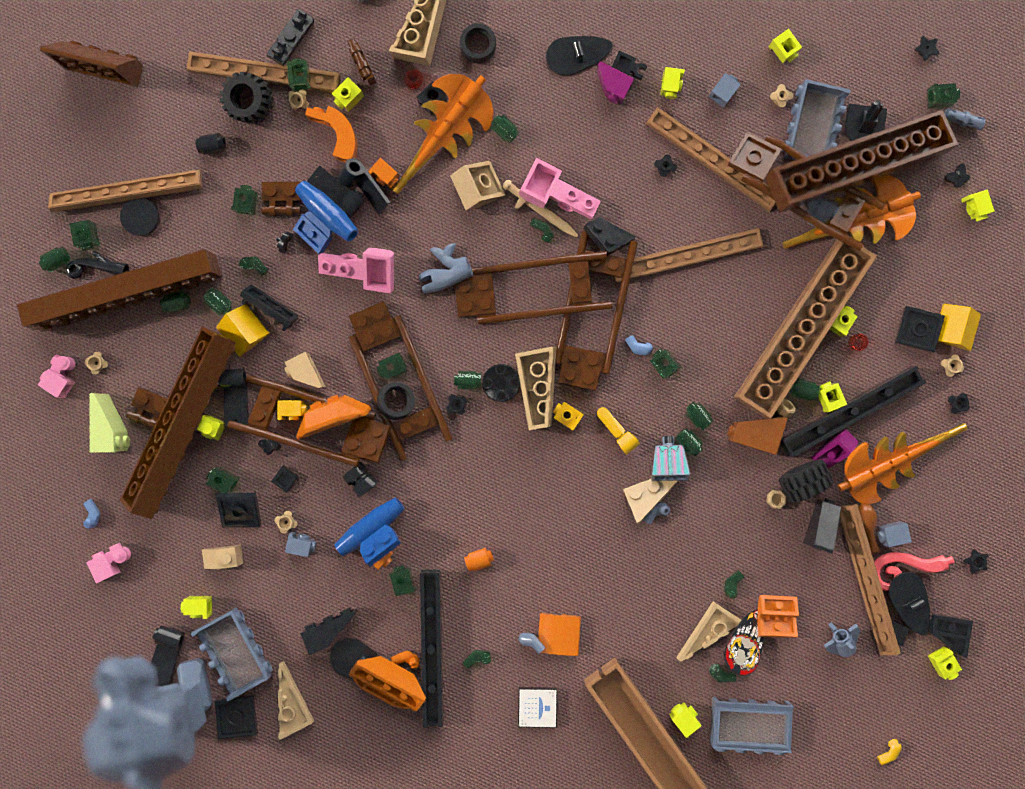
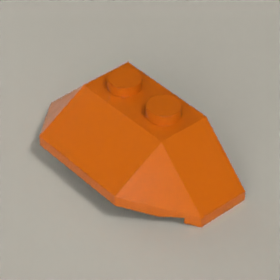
[296,395,371,440]
[349,656,426,711]

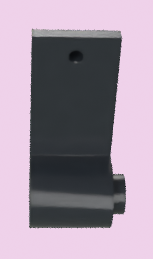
[338,158,390,214]
[307,165,365,219]
[218,368,249,428]
[151,625,185,687]

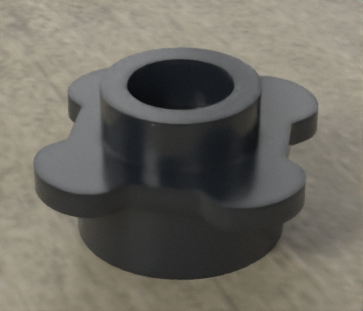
[654,154,677,177]
[948,393,970,414]
[446,394,467,415]

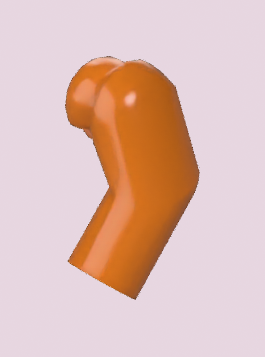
[391,651,420,668]

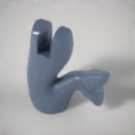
[419,243,473,294]

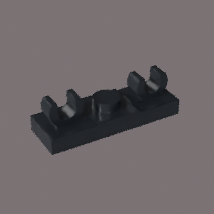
[267,9,315,67]
[240,284,299,331]

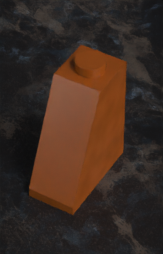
[727,417,788,455]

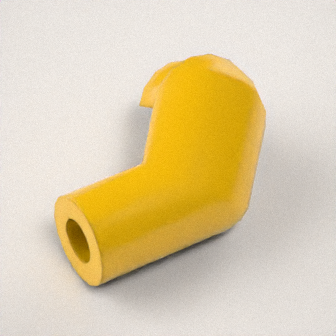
[877,739,902,765]

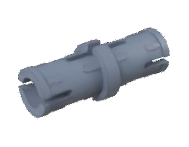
[944,108,986,130]

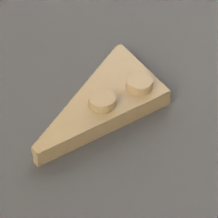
[623,479,678,525]
[676,601,741,662]
[278,661,314,740]

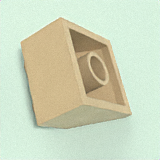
[451,161,505,210]

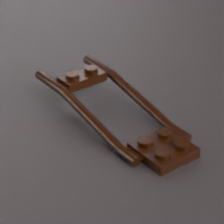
[728,132,886,251]
[555,231,638,391]
[455,251,612,324]
[348,301,453,461]
[227,375,391,467]

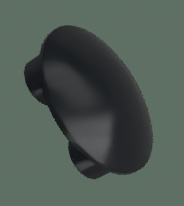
[482,364,520,402]

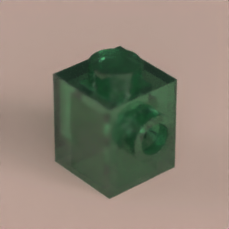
[69,220,100,251]
[206,466,240,493]
[389,565,416,597]

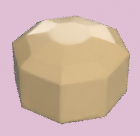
[777,399,796,417]
[766,490,786,509]

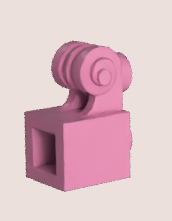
[38,354,75,398]
[86,543,131,583]

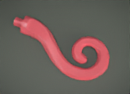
[874,552,955,591]

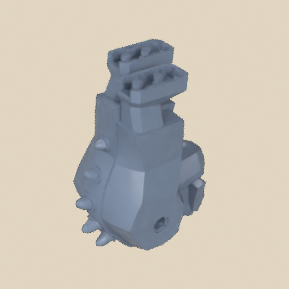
[84,656,213,789]

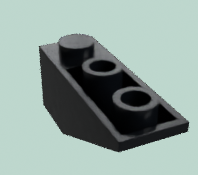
[300,607,358,655]

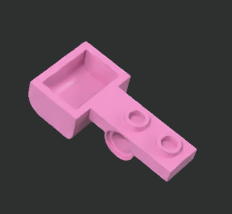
[519,158,601,219]
[318,248,394,294]

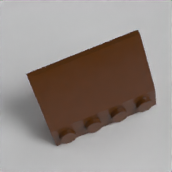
[40,41,143,87]

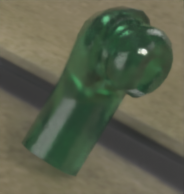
[239,257,269,276]

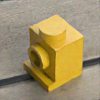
[278,401,308,420]
[553,402,584,430]

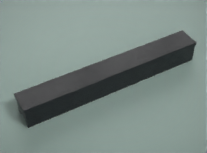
[780,366,927,457]
[420,569,444,728]

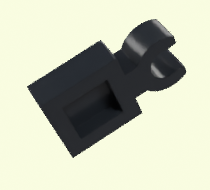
[612,50,647,80]

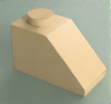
[285,352,326,388]
[202,544,243,569]

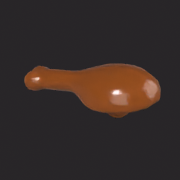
[858,503,880,554]

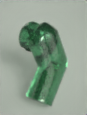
[530,217,554,243]
[724,570,745,599]
[463,650,492,669]
[709,664,736,683]

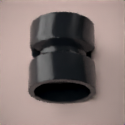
[342,462,379,498]

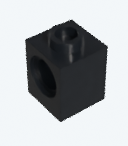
[416,81,447,116]

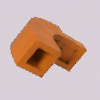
[305,106,358,163]

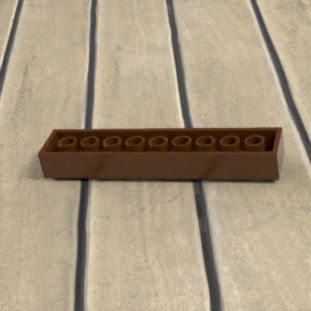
[765,110,958,213]
[16,249,222,332]
[119,326,236,519]

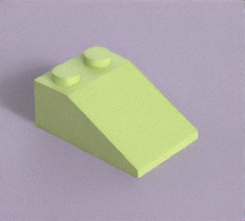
[90,393,130,452]

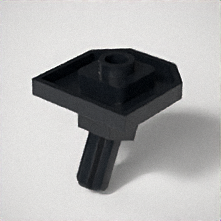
[844,100,887,142]

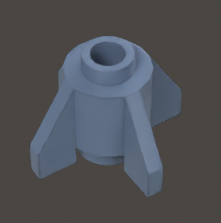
[807,198,839,226]
[824,622,860,657]

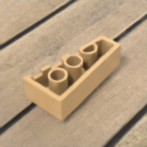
[389,0,446,66]
[515,347,556,430]

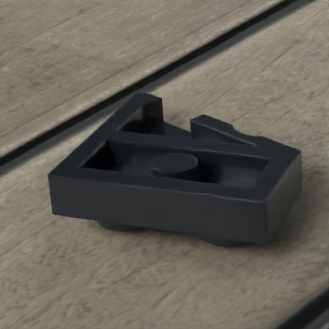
[583,217,636,256]
[929,613,973,658]

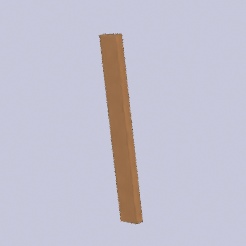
[186,51,340,93]
[646,107,776,211]
[48,170,202,213]
[614,228,764,283]
[840,504,900,655]

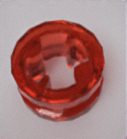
[849,333,869,351]

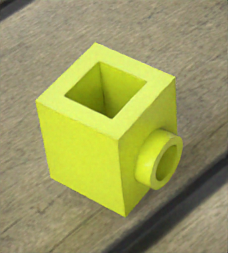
[332,77,364,112]
[669,703,701,738]

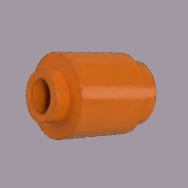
[464,548,494,572]

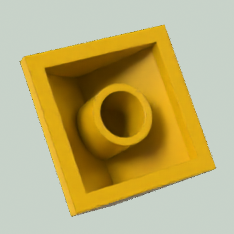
[216,304,270,357]
[938,304,981,351]

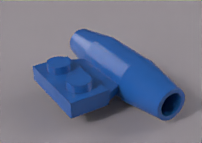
[293,181,359,254]
[334,497,405,567]

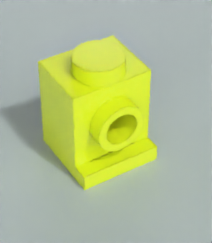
[768,29,802,63]
[660,67,685,100]
[961,189,994,222]
[829,305,858,337]
[816,382,847,412]
[197,415,225,440]
[181,596,212,619]
[928,646,962,680]

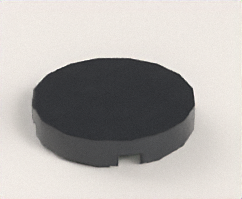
[120,198,160,236]

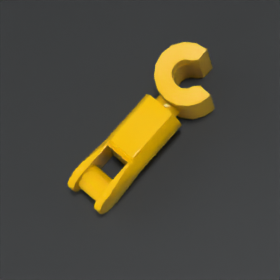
[597,407,640,455]

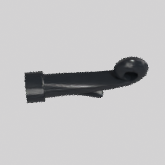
[66,251,129,279]

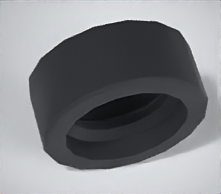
[460,23,496,63]
[377,382,415,420]

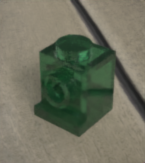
[287,58,312,91]
[927,83,960,108]
[231,185,258,216]
[650,349,682,379]
[377,352,408,380]

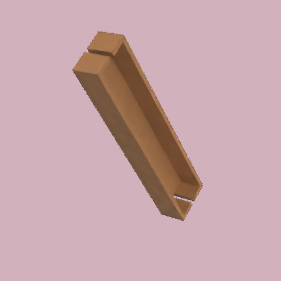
[584,658,708,789]

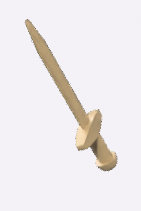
[503,180,578,237]

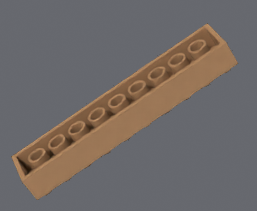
[733,240,877,418]

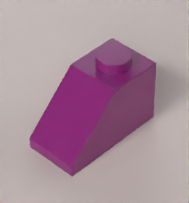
[597,61,634,104]
[811,428,858,469]

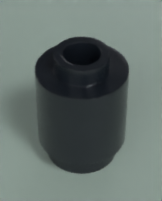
[195,133,226,155]

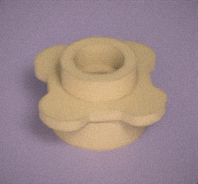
[770,84,793,108]
[289,89,309,110]
[85,352,108,375]
[941,355,964,377]
[275,511,297,534]

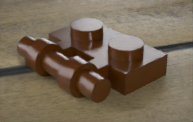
[347,39,376,85]
[261,181,301,216]
[126,387,167,430]

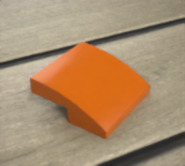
[757,595,799,638]
[538,613,581,656]

